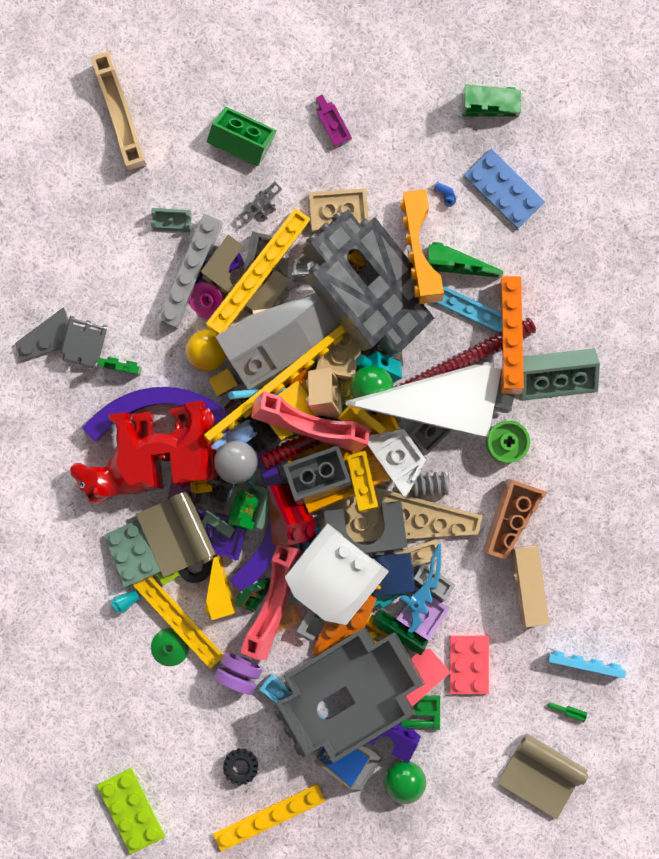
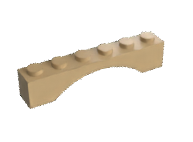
[90,51,147,171]

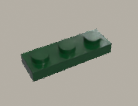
[372,609,428,655]

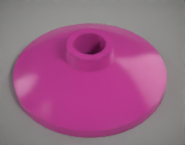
[190,282,223,319]

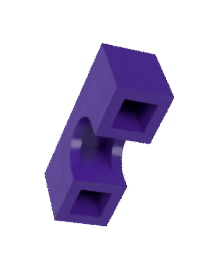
[368,724,421,763]

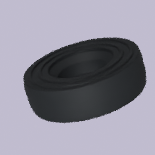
[178,560,212,583]

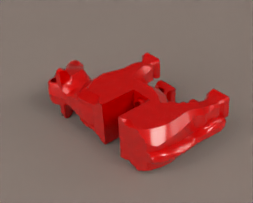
[69,401,218,505]

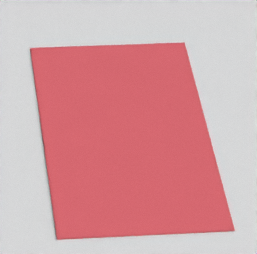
[406,648,451,706]

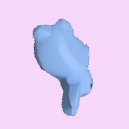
[211,420,257,450]

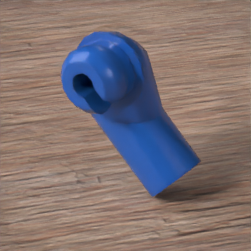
[433,182,456,207]

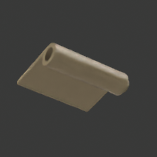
[136,490,215,578]
[497,733,589,819]

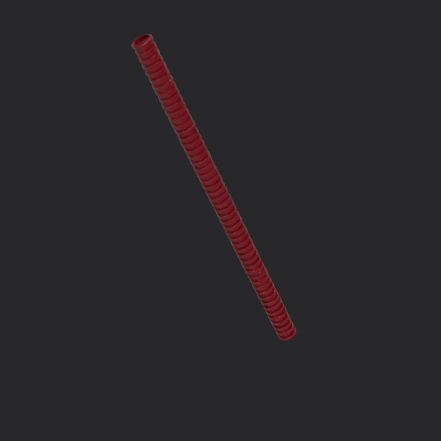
[260,317,536,470]

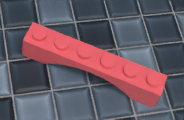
[251,391,370,453]
[240,545,304,660]

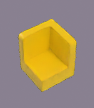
[209,368,238,397]

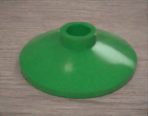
[151,628,189,666]

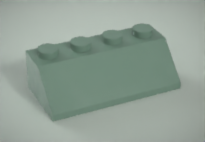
[521,348,600,400]

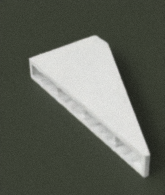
[346,362,501,437]

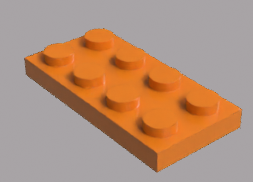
[312,595,377,655]

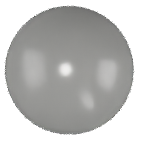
[214,440,257,484]

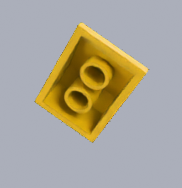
[204,555,237,620]

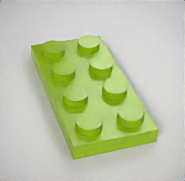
[97,767,166,855]

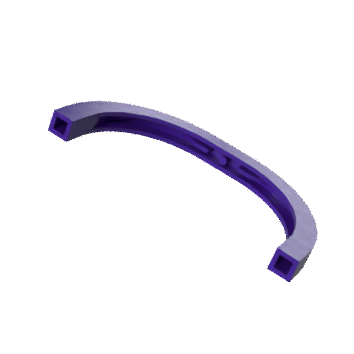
[82,387,282,591]

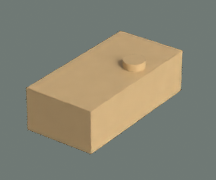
[511,544,549,627]

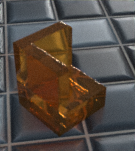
[279,602,302,631]

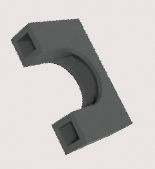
[324,501,407,555]

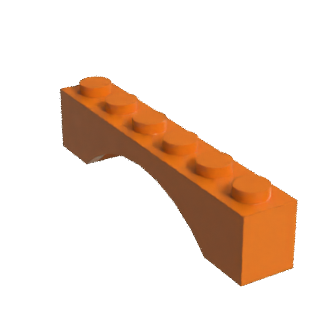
[499,276,524,394]

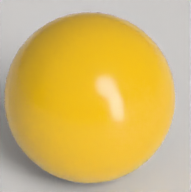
[185,329,227,372]

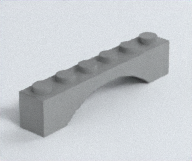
[158,214,223,329]

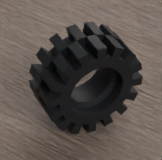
[223,748,258,786]

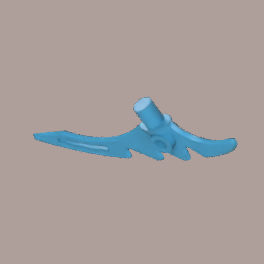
[399,544,441,633]

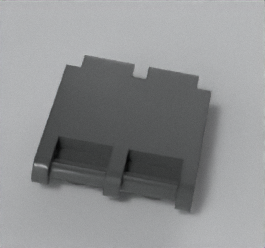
[60,315,108,368]

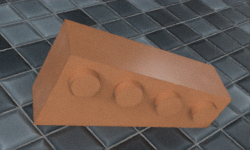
[482,479,547,560]

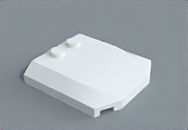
[285,523,389,625]

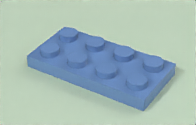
[464,149,545,229]

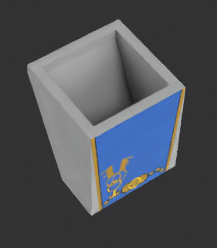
[314,745,383,790]

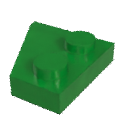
[98,357,142,375]

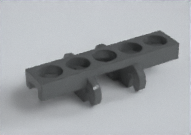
[240,181,282,224]

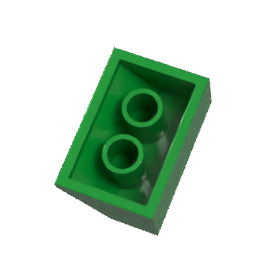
[207,107,277,166]

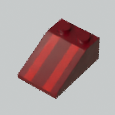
[267,482,316,546]

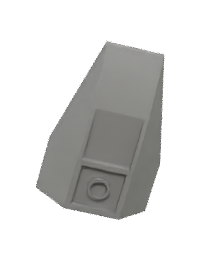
[215,293,341,390]

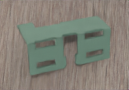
[202,510,236,538]

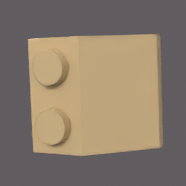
[306,367,342,420]

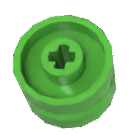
[485,420,530,463]

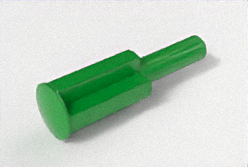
[548,702,587,723]

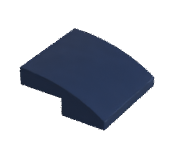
[370,553,416,596]

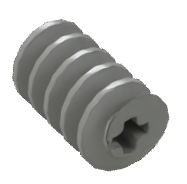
[410,472,450,496]

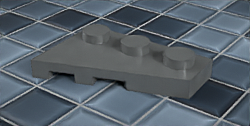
[15,307,69,361]

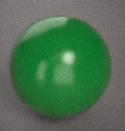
[350,365,393,399]
[384,761,426,804]

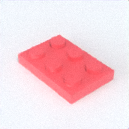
[450,635,489,694]

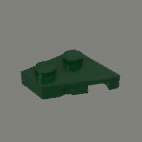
[235,578,271,613]

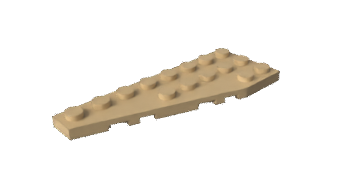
[321,487,483,542]

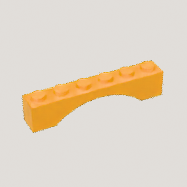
[400,189,444,304]

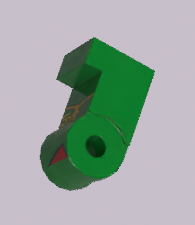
[228,491,258,530]

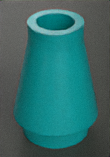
[110,589,140,614]

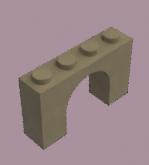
[201,234,290,314]

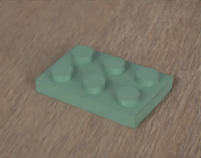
[104,520,161,588]

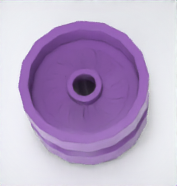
[214,652,263,695]

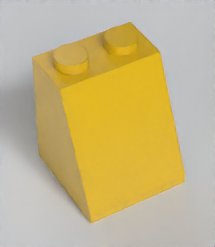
[269,381,318,440]

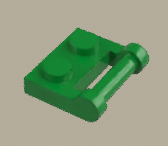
[401,695,440,730]

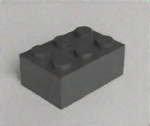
[283,446,353,506]

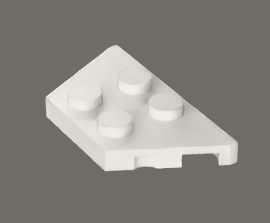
[367,429,426,498]

